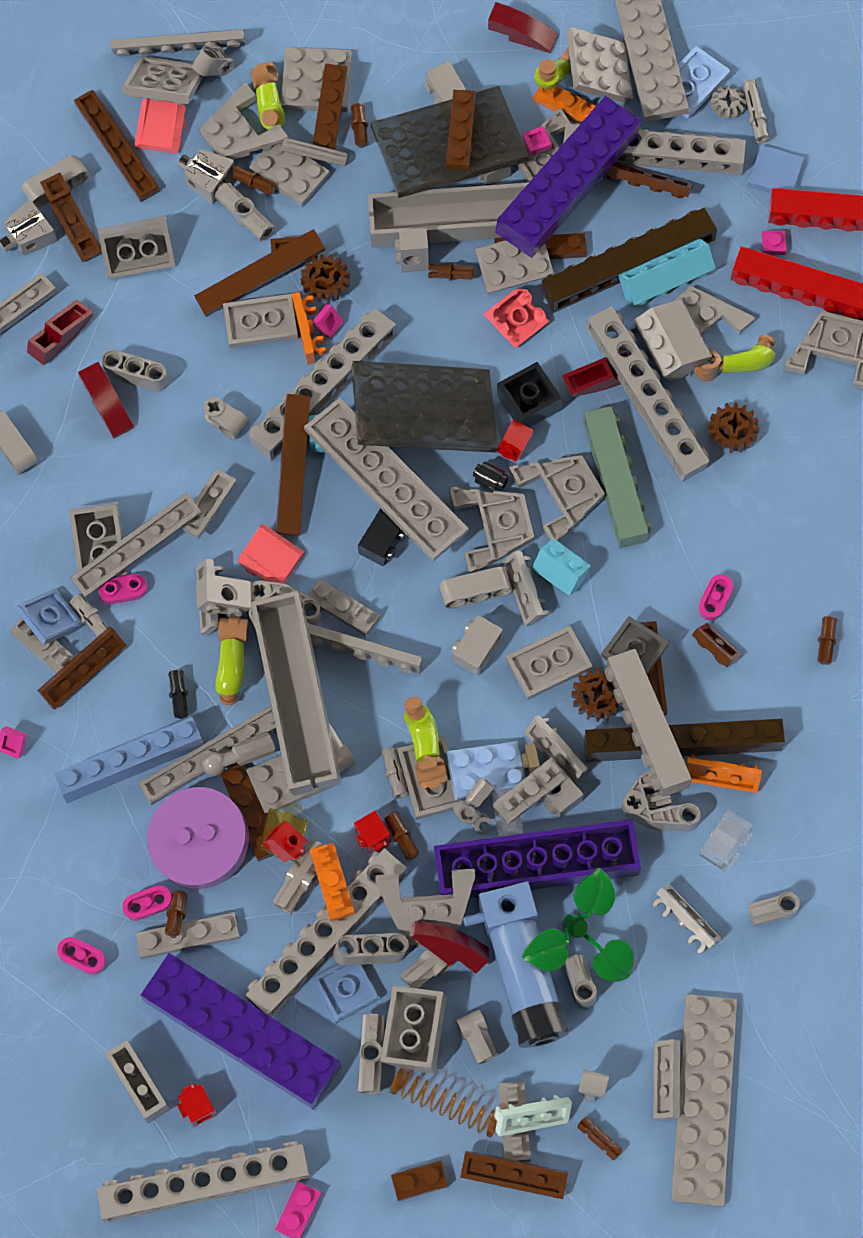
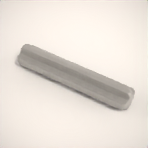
[281,138,347,166]

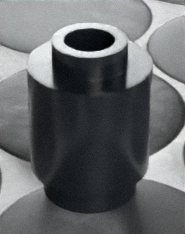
[472,461,509,492]

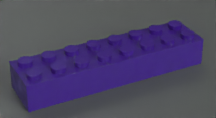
[495,96,642,258]
[434,819,641,898]
[140,953,341,1110]

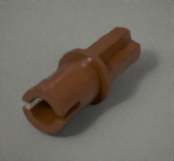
[351,103,368,148]
[232,165,276,195]
[428,263,474,281]
[817,616,838,665]
[384,812,419,860]
[165,890,188,938]

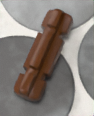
[577,1117,622,1160]

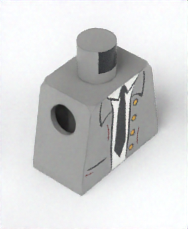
[178,150,235,204]
[0,199,57,255]

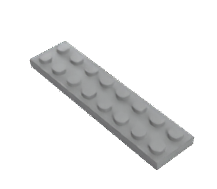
[614,0,689,122]
[304,397,469,562]
[671,994,737,1207]

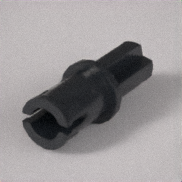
[168,670,188,719]

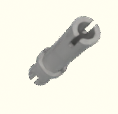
[742,79,770,144]

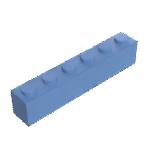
[54,717,204,803]

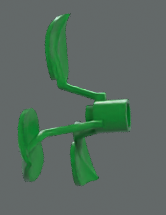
[522,868,634,982]

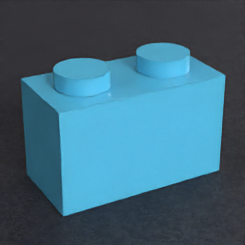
[531,538,591,596]

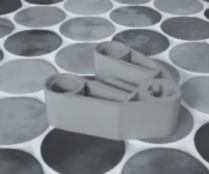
[249,581,321,635]
[622,761,701,831]

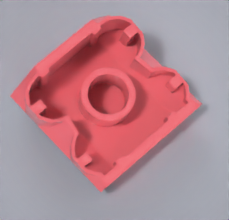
[134,98,186,154]
[484,288,549,348]
[238,524,305,584]

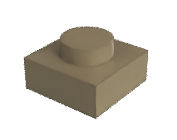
[521,743,540,774]

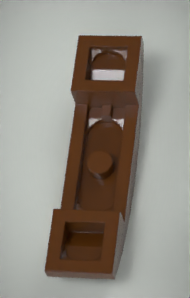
[40,172,102,263]

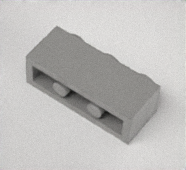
[105,1040,170,1124]

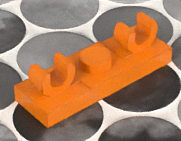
[533,86,596,124]
[292,292,326,365]
[687,754,762,793]
[310,842,355,922]

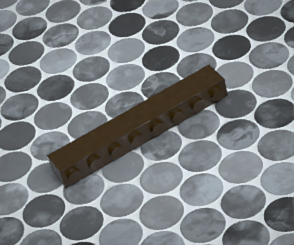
[541,208,717,313]
[584,718,785,762]

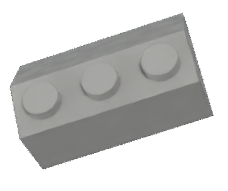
[98,215,175,279]
[633,299,712,383]
[380,986,447,1074]

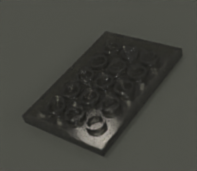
[370,86,529,198]
[351,361,498,453]

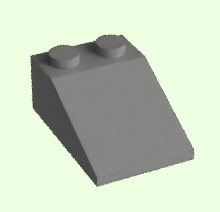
[69,502,127,577]

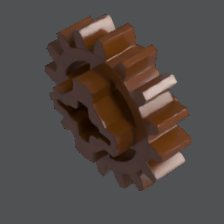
[300,254,350,303]
[708,402,760,453]
[571,668,623,722]

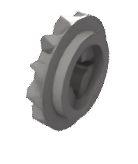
[710,85,747,119]

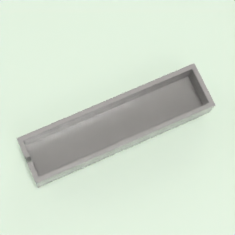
[368,183,553,248]
[250,591,342,795]

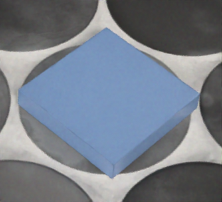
[748,145,804,193]
[15,589,83,645]
[312,964,381,1023]

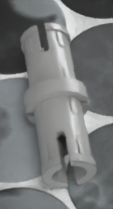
[70,593,108,637]
[381,747,409,799]

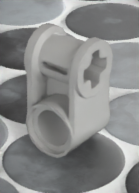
[192,46,235,76]
[203,397,249,439]

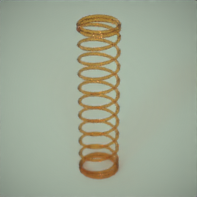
[389,1068,497,1138]

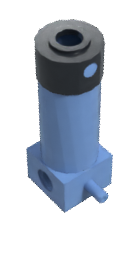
[463,881,569,1048]

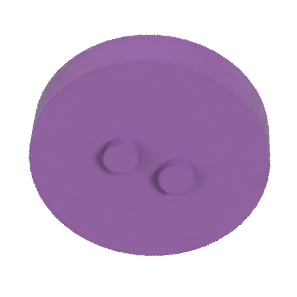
[147,787,249,889]

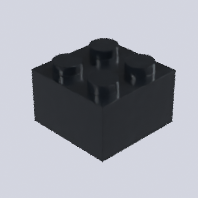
[497,362,562,427]

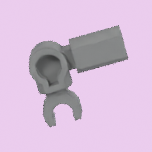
[453,777,495,835]

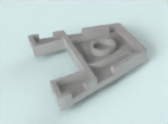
[199,83,289,160]
[512,108,603,183]
[673,286,755,377]
[784,311,863,390]
[509,455,605,542]
[450,487,534,574]
[376,869,475,946]

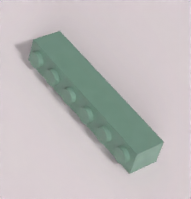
[583,406,651,548]

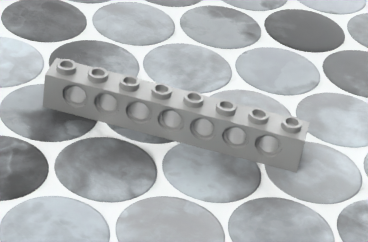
[563,123,746,175]
[586,306,710,482]
[249,308,396,461]
[246,848,407,1017]
[97,1141,310,1223]

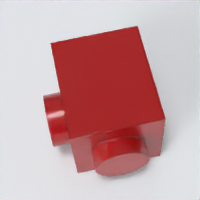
[496,419,534,462]
[354,810,391,854]
[262,820,308,863]
[177,1083,217,1127]

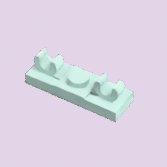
[494,1095,572,1137]

